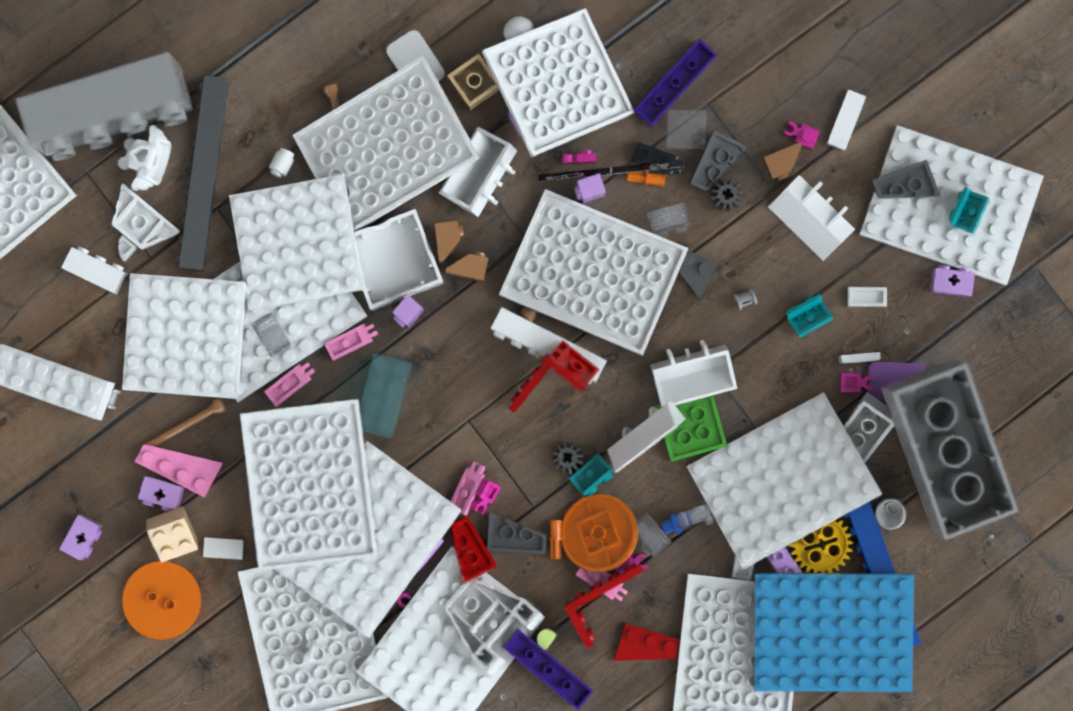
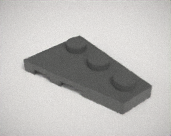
[689,130,748,191]
[871,159,941,199]
[487,512,547,555]

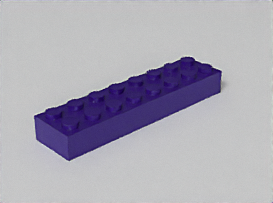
[634,39,717,127]
[502,628,593,710]

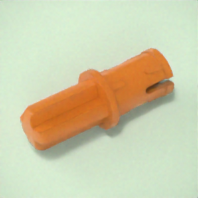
[627,170,666,187]
[548,520,562,559]

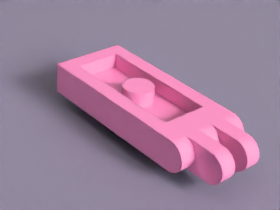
[324,324,378,361]
[264,363,315,407]
[450,461,485,516]
[575,568,628,601]

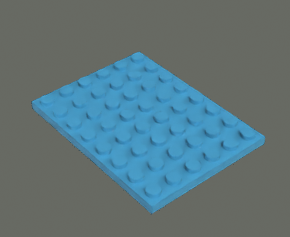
[754,573,914,692]

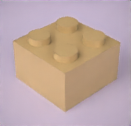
[447,53,499,111]
[146,506,198,563]

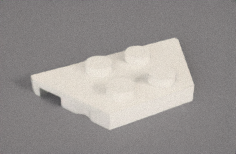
[112,184,181,250]

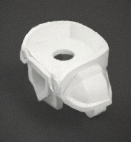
[118,125,171,191]

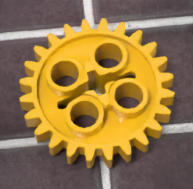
[789,520,853,573]

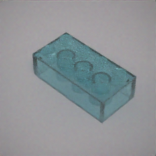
[360,353,413,439]

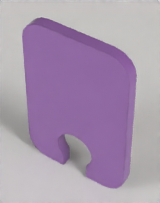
[867,362,926,401]

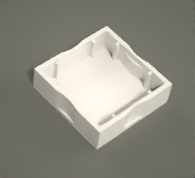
[354,209,444,311]

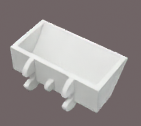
[438,127,517,217]
[768,175,855,261]
[650,340,737,407]
[607,401,685,472]

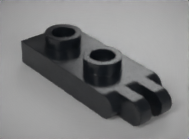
[631,142,685,176]

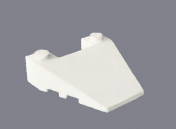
[444,579,544,676]

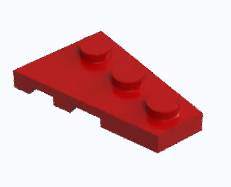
[450,516,497,585]
[614,623,680,661]

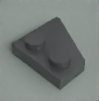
[679,250,717,298]

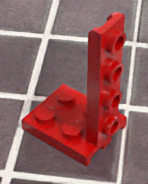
[508,340,600,412]
[564,562,643,649]

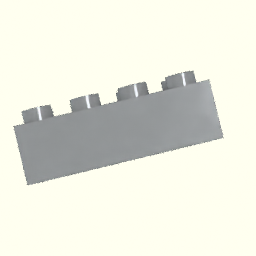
[16,52,194,161]
[881,359,1019,540]

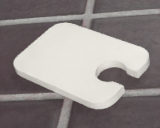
[387,30,445,82]

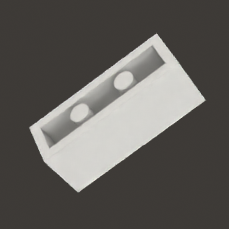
[61,246,127,294]

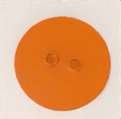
[561,494,638,572]
[122,561,202,640]

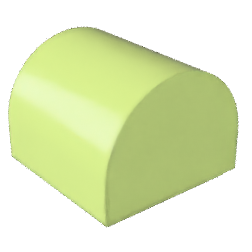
[537,628,557,650]

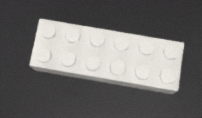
[491,307,607,384]
[0,344,115,420]

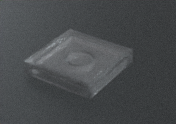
[667,110,706,150]

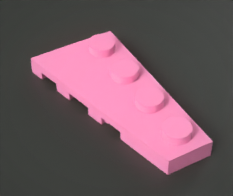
[135,444,223,498]

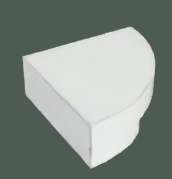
[118,234,138,262]
[303,642,315,664]

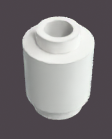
[269,148,294,178]

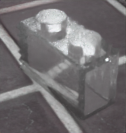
[646,203,691,238]
[251,312,293,358]
[636,512,672,557]

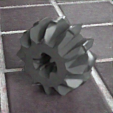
[710,179,743,212]
[551,441,584,474]

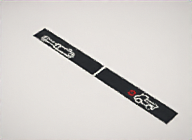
[538,160,684,182]

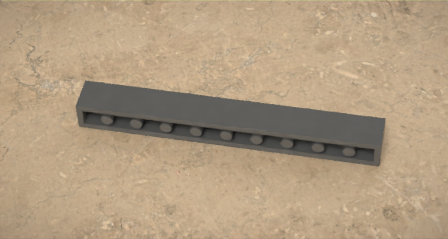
[177,75,230,272]

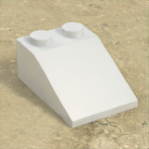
[843,393,894,463]

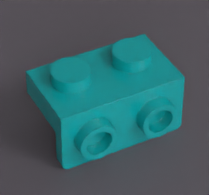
[949,187,990,235]
[786,294,833,338]
[569,453,614,497]

